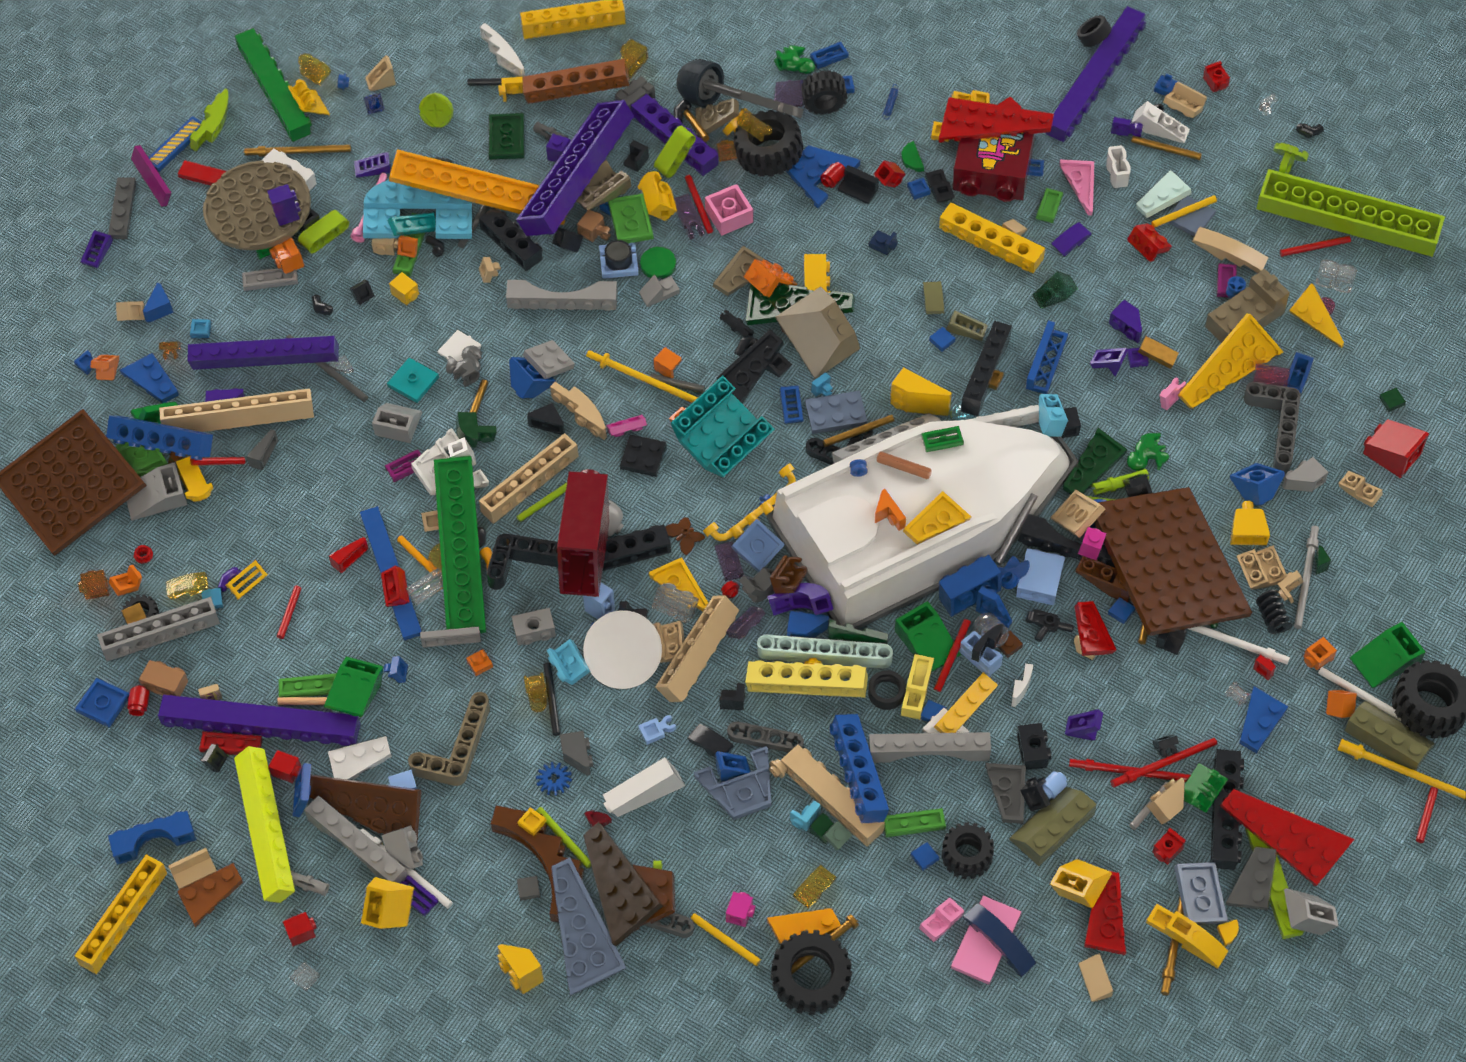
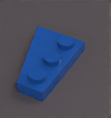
[120,353,179,403]
[1239,686,1288,754]

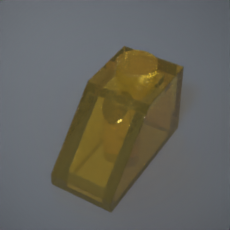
[620,39,648,80]

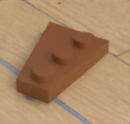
[177,863,243,927]

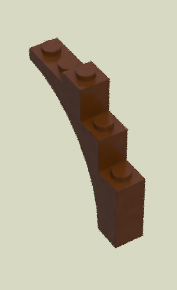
[491,805,584,923]

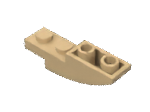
[550,382,607,440]

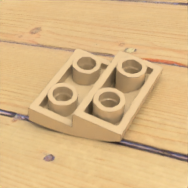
[1236,545,1286,590]
[653,621,685,663]

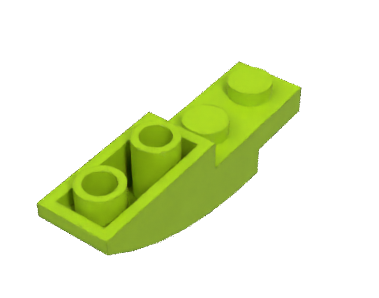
[189,88,228,151]

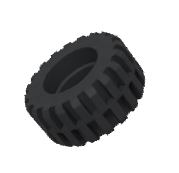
[733,110,804,177]
[1392,660,1466,738]
[771,930,852,1015]

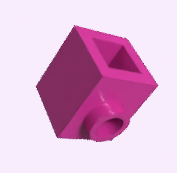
[1078,527,1106,560]
[726,892,756,927]

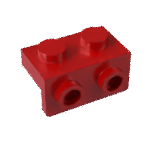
[1127,223,1172,262]

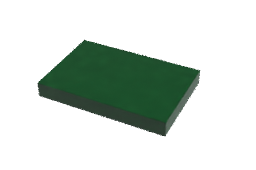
[489,113,524,160]

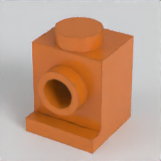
[1304,637,1337,670]

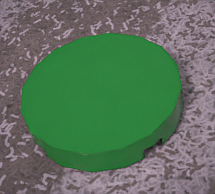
[640,247,676,279]

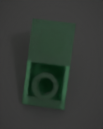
[1032,271,1078,309]

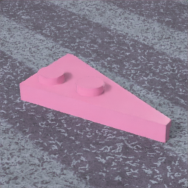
[1059,159,1094,216]

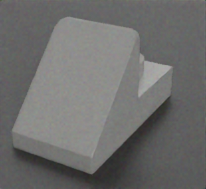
[639,275,680,307]

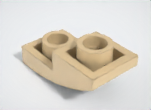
[1339,471,1382,507]

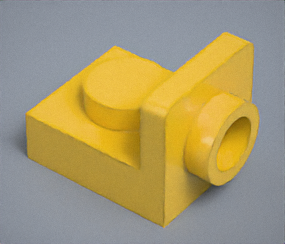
[498,77,523,102]

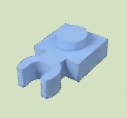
[638,715,676,745]

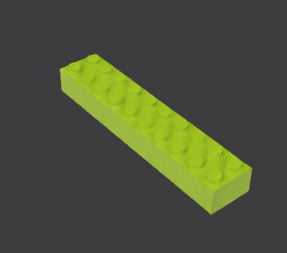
[1256,169,1445,257]

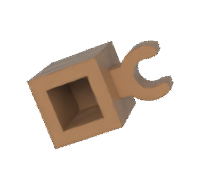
[577,210,611,242]

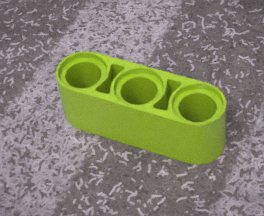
[654,126,696,178]
[298,210,350,253]

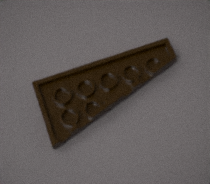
[583,822,663,947]

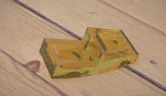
[166,572,208,600]
[793,865,836,908]

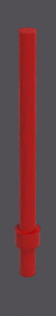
[1111,738,1217,787]
[1069,759,1191,782]

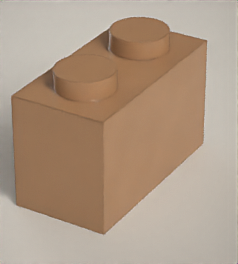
[139,660,188,696]

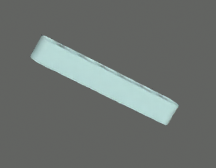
[757,635,893,669]

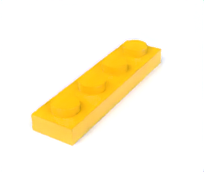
[934,672,998,733]

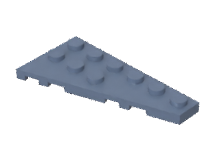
[551,858,626,996]

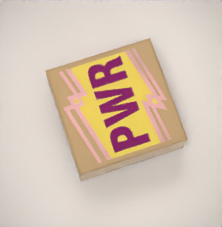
[198,684,222,700]

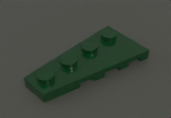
[1063,428,1127,495]

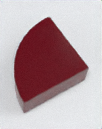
[584,810,612,827]

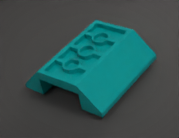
[670,375,775,477]

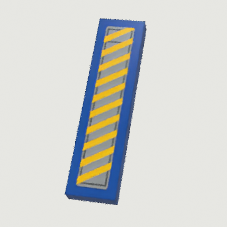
[149,116,202,172]

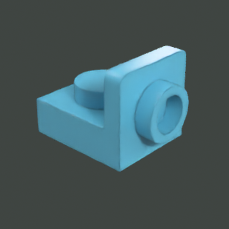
[790,801,821,831]

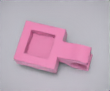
[1160,378,1186,410]

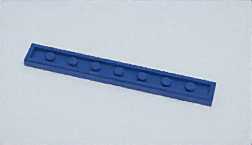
[360,506,422,641]

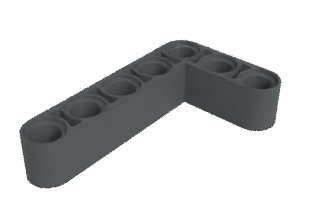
[1244,382,1301,474]

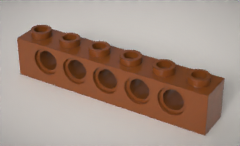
[523,59,629,104]

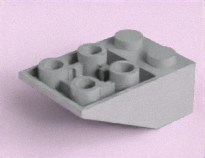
[126,463,187,521]

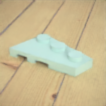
[1136,170,1191,218]

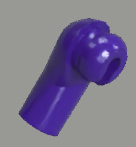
[217,567,242,592]

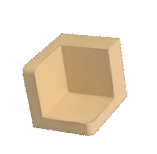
[116,301,144,321]

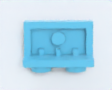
[547,639,591,685]

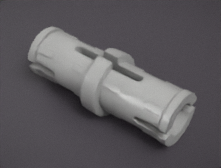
[291,871,330,896]

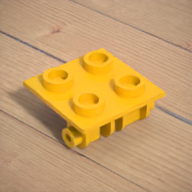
[288,79,330,115]

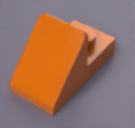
[91,354,119,380]
[875,489,906,531]

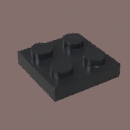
[620,434,666,477]

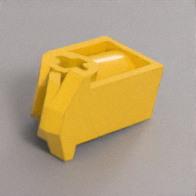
[637,171,677,221]
[176,456,213,502]

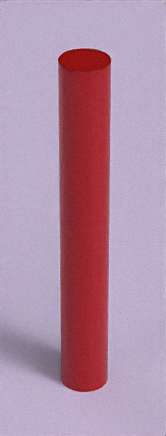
[190,457,245,465]
[277,585,302,639]
[1416,787,1438,843]

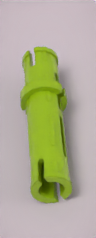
[1092,469,1149,495]

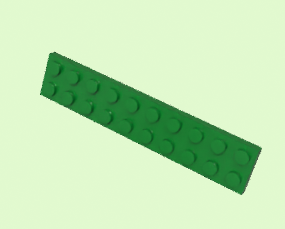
[434,456,486,633]

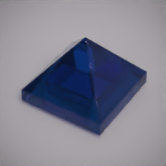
[363,93,385,114]

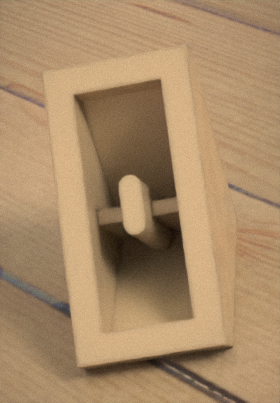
[365,55,396,91]

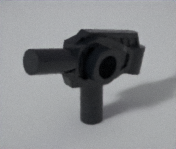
[1025,609,1074,642]

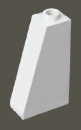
[603,757,685,817]

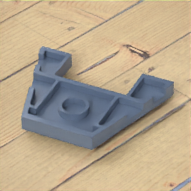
[694,746,771,820]

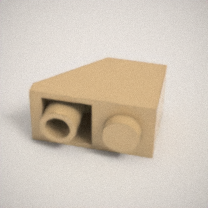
[1146,778,1184,825]

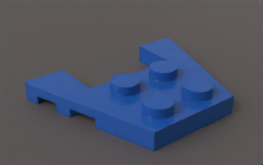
[786,145,860,209]

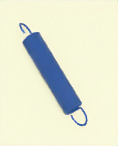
[883,84,899,120]

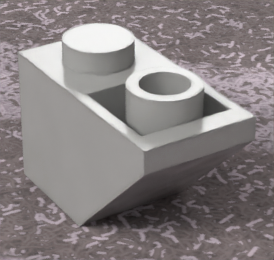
[1282,457,1329,492]
[382,826,423,869]

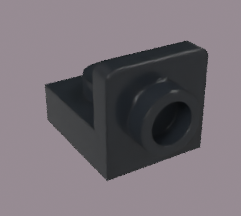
[1020,777,1050,811]

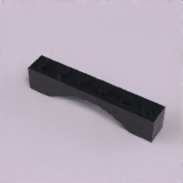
[960,321,1012,417]
[1018,514,1116,568]

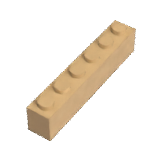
[655,595,739,702]
[781,745,885,847]

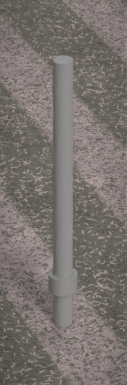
[1294,526,1319,629]

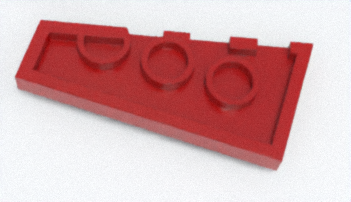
[1084,871,1126,955]

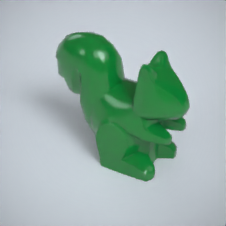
[774,45,815,74]
[1127,433,1169,471]

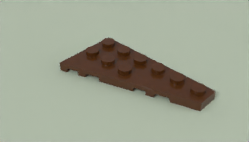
[309,774,421,842]

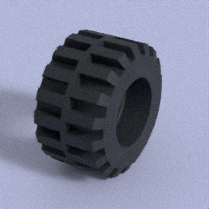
[801,70,847,115]
[942,822,994,879]

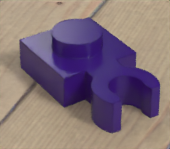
[1111,117,1143,137]

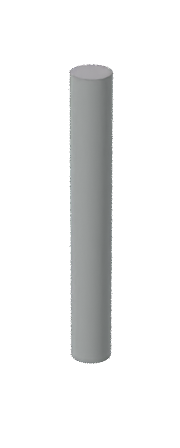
[1129,782,1168,830]

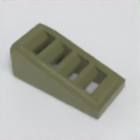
[946,310,988,341]

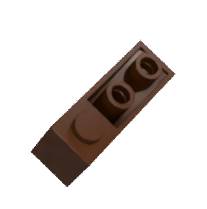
[1076,556,1130,602]

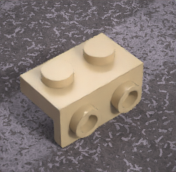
[1163,82,1207,118]

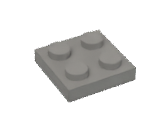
[523,340,575,379]

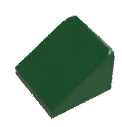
[1315,545,1331,575]
[810,813,834,844]

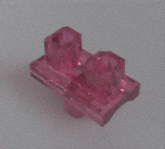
[1253,364,1290,387]

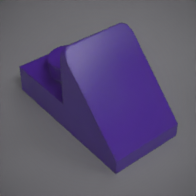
[1090,348,1128,377]
[1065,709,1103,741]

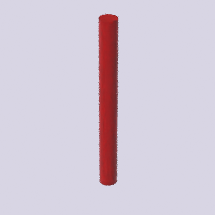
[685,175,713,234]
[1280,236,1351,257]
[934,619,971,693]

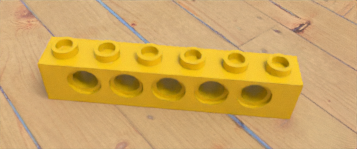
[520,0,626,39]
[939,202,1045,274]
[75,855,167,975]

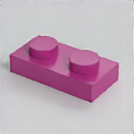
[606,415,647,437]

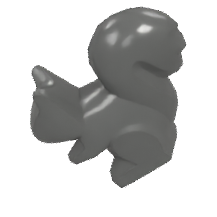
[446,345,482,387]

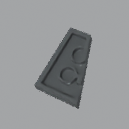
[985,763,1026,824]
[1226,847,1277,911]

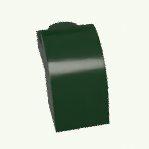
[455,412,497,448]

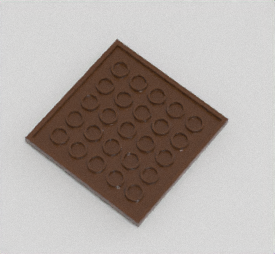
[0,409,147,556]

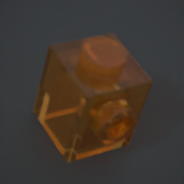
[78,570,109,600]

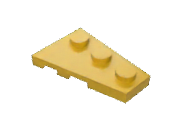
[903,491,971,544]

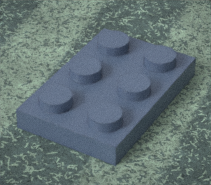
[805,391,867,434]
[1174,862,1228,925]

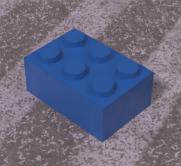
[939,555,1001,617]

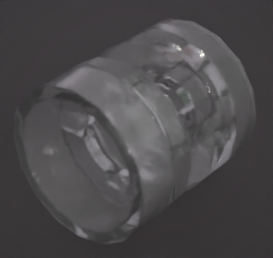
[974,613,1009,648]

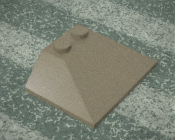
[576,160,631,210]
[775,287,860,379]

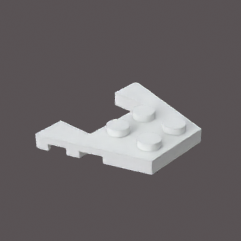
[411,428,489,495]

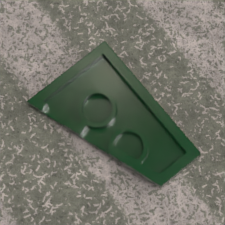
[829,619,888,644]

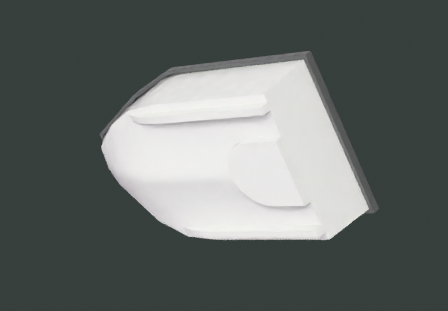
[767,420,1078,630]

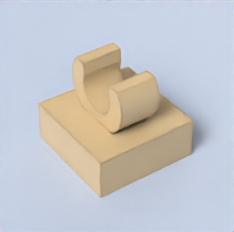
[479,257,501,283]

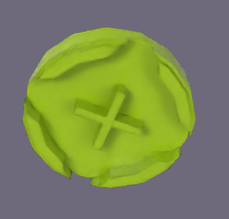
[419,93,454,128]
[1273,143,1309,174]

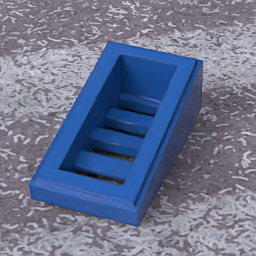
[779,385,803,424]

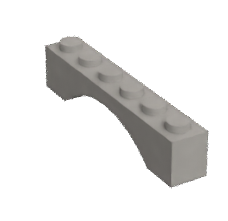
[506,280,618,311]
[869,732,991,763]
[304,796,407,883]

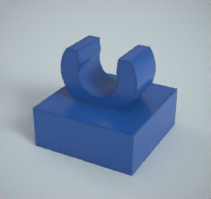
[1154,74,1177,96]
[383,656,408,683]

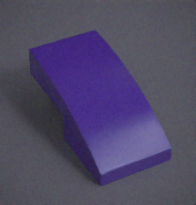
[1051,222,1092,257]

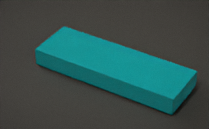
[387,213,436,236]

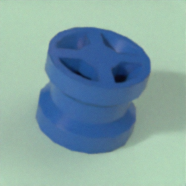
[1226,276,1246,298]

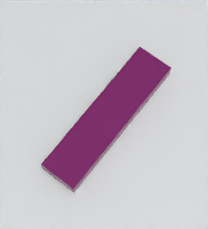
[131,145,171,207]

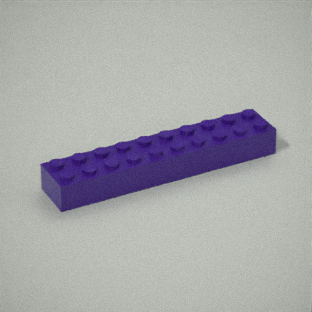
[516,100,634,236]

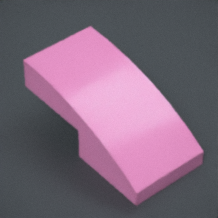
[919,898,965,942]

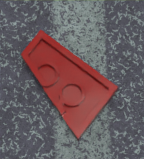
[1074,601,1117,656]

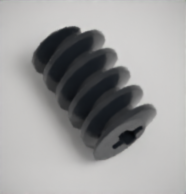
[1256,590,1292,634]

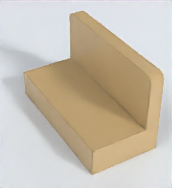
[168,848,217,890]

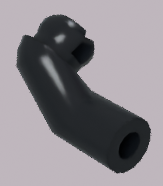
[674,99,692,122]
[1296,123,1324,138]

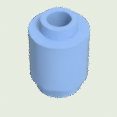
[1042,771,1067,800]

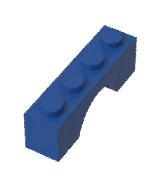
[108,811,196,865]

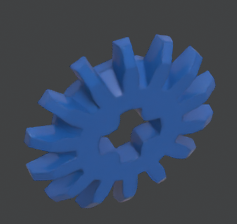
[536,762,572,796]

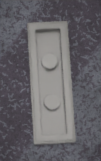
[242,268,298,291]
[420,627,481,647]

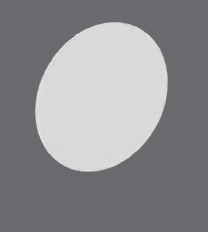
[583,610,662,689]

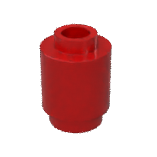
[820,162,845,188]
[127,685,150,716]

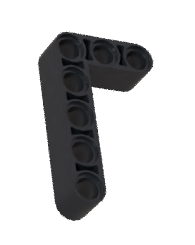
[487,534,558,590]

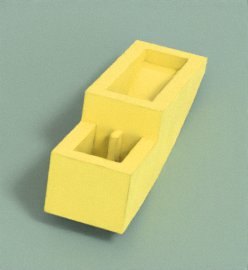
[901,654,934,720]

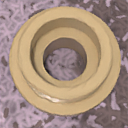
[769,759,787,778]

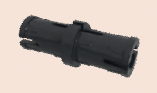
[720,310,754,338]

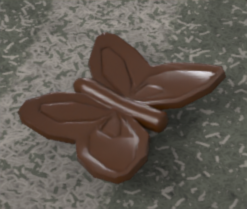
[665,517,705,555]

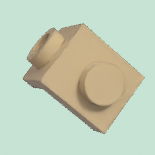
[371,238,398,256]
[1278,570,1303,604]

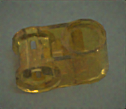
[298,53,331,85]
[524,673,547,712]

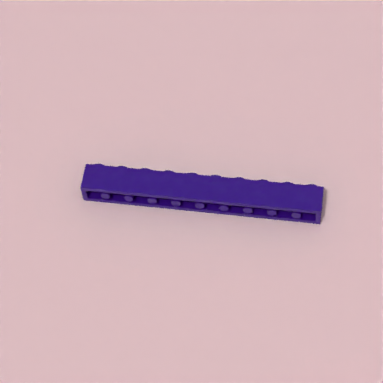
[1045,6,1146,142]
[158,695,361,746]

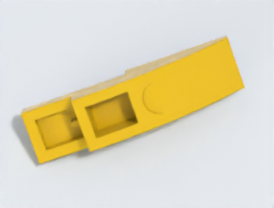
[1146,904,1228,968]

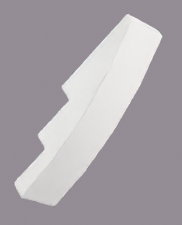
[480,23,525,78]

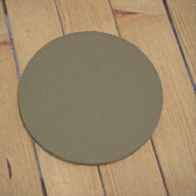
[203,161,311,250]

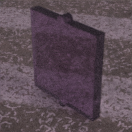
[774,80,803,107]

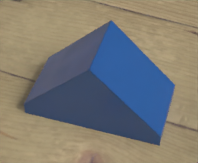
[143,283,173,323]
[1284,352,1314,393]
[715,751,751,783]

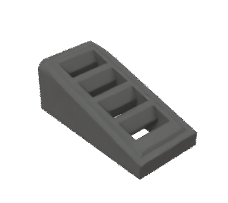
[247,429,278,470]

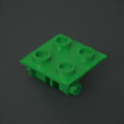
[1184,763,1228,813]

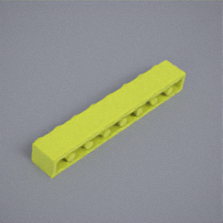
[234,746,295,903]

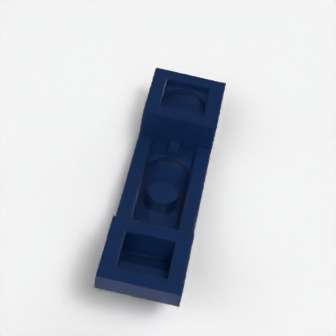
[963,903,1036,977]

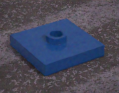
[75,678,129,728]
[292,763,311,817]

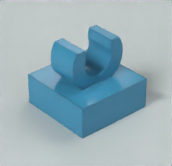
[811,372,833,397]

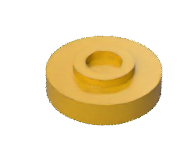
[722,108,751,136]

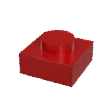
[1253,655,1276,681]

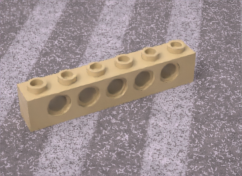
[479,433,579,524]

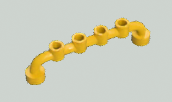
[703,463,796,541]

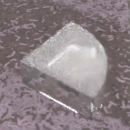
[328,355,354,373]

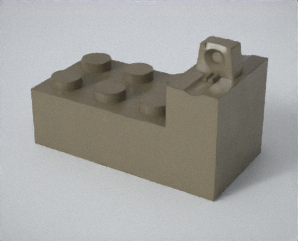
[1205,269,1290,343]

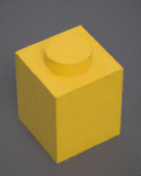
[389,272,419,306]

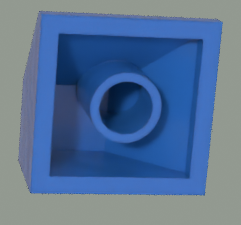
[509,357,556,399]
[1230,463,1285,505]

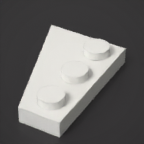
[328,736,392,780]

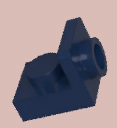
[869,230,898,256]

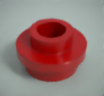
[134,545,153,564]
[721,581,740,599]

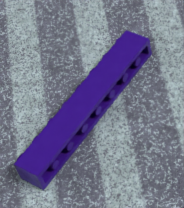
[187,336,339,370]

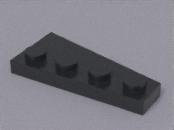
[716,329,784,404]

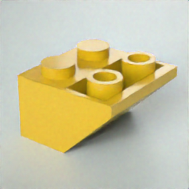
[1050,859,1112,908]
[361,877,414,929]
[497,944,544,994]

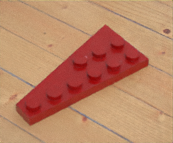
[938,97,1054,143]
[1220,789,1355,886]

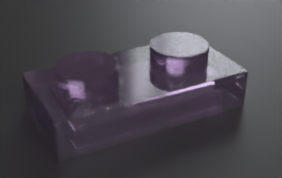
[714,541,744,582]
[726,606,766,639]

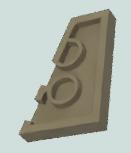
[696,98,739,138]
[713,246,773,296]

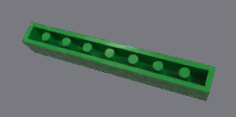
[234,28,312,142]

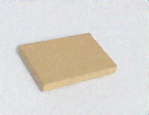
[1051,490,1105,538]

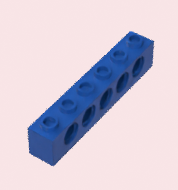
[106,415,213,460]
[830,714,889,823]

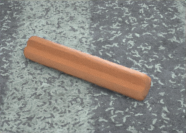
[877,452,932,479]

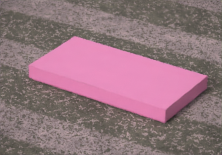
[951,896,1021,985]

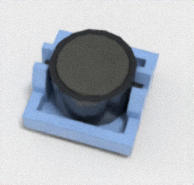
[599,240,638,279]

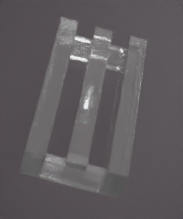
[406,568,443,606]

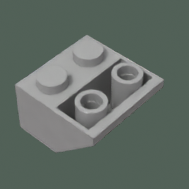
[372,403,422,443]
[1284,888,1339,935]

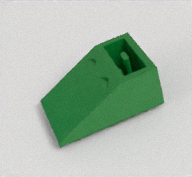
[895,601,961,673]
[1350,622,1426,689]
[324,656,384,717]

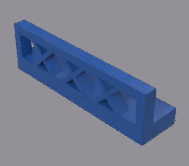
[1026,321,1068,394]

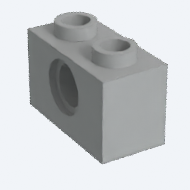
[512,608,556,645]

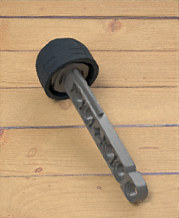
[676,59,804,118]

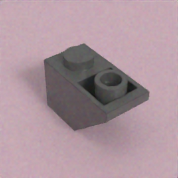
[560,731,593,775]

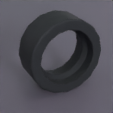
[1077,15,1112,47]
[868,670,906,710]

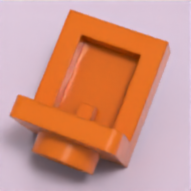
[108,565,142,596]

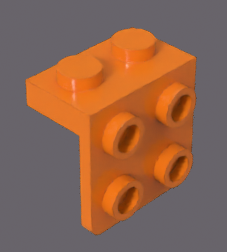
[744,259,797,297]

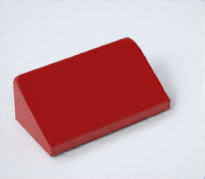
[381,565,410,607]

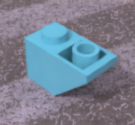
[1039,394,1068,437]

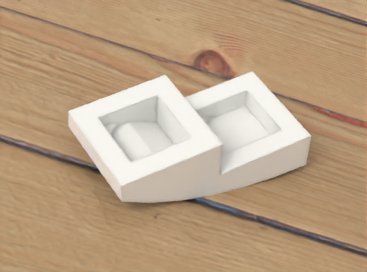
[1011,664,1033,707]

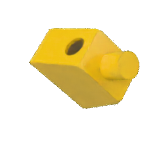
[1230,501,1270,545]

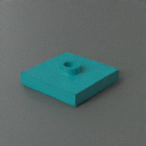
[387,358,439,403]

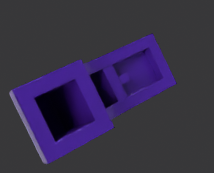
[767,583,834,616]

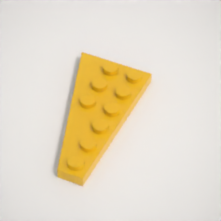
[1178,314,1283,408]

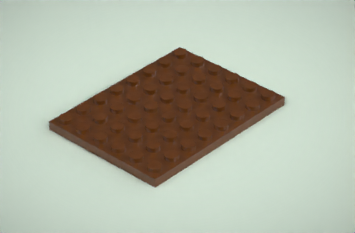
[1094,487,1253,636]

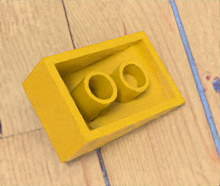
[890,367,952,416]

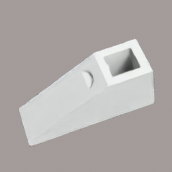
[1131,101,1190,143]

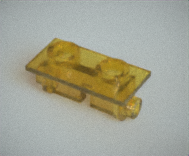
[737,108,772,141]

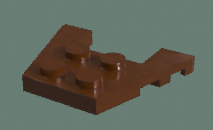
[633,865,675,931]

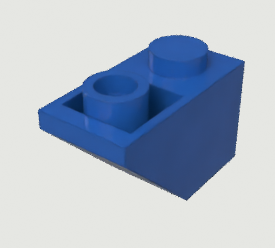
[787,611,829,638]

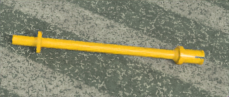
[586,350,698,403]
[1337,738,1466,800]

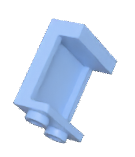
[1016,548,1065,605]

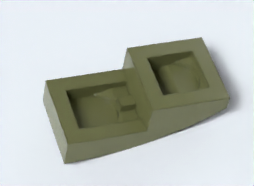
[923,281,944,314]

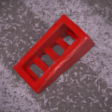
[328,537,369,573]

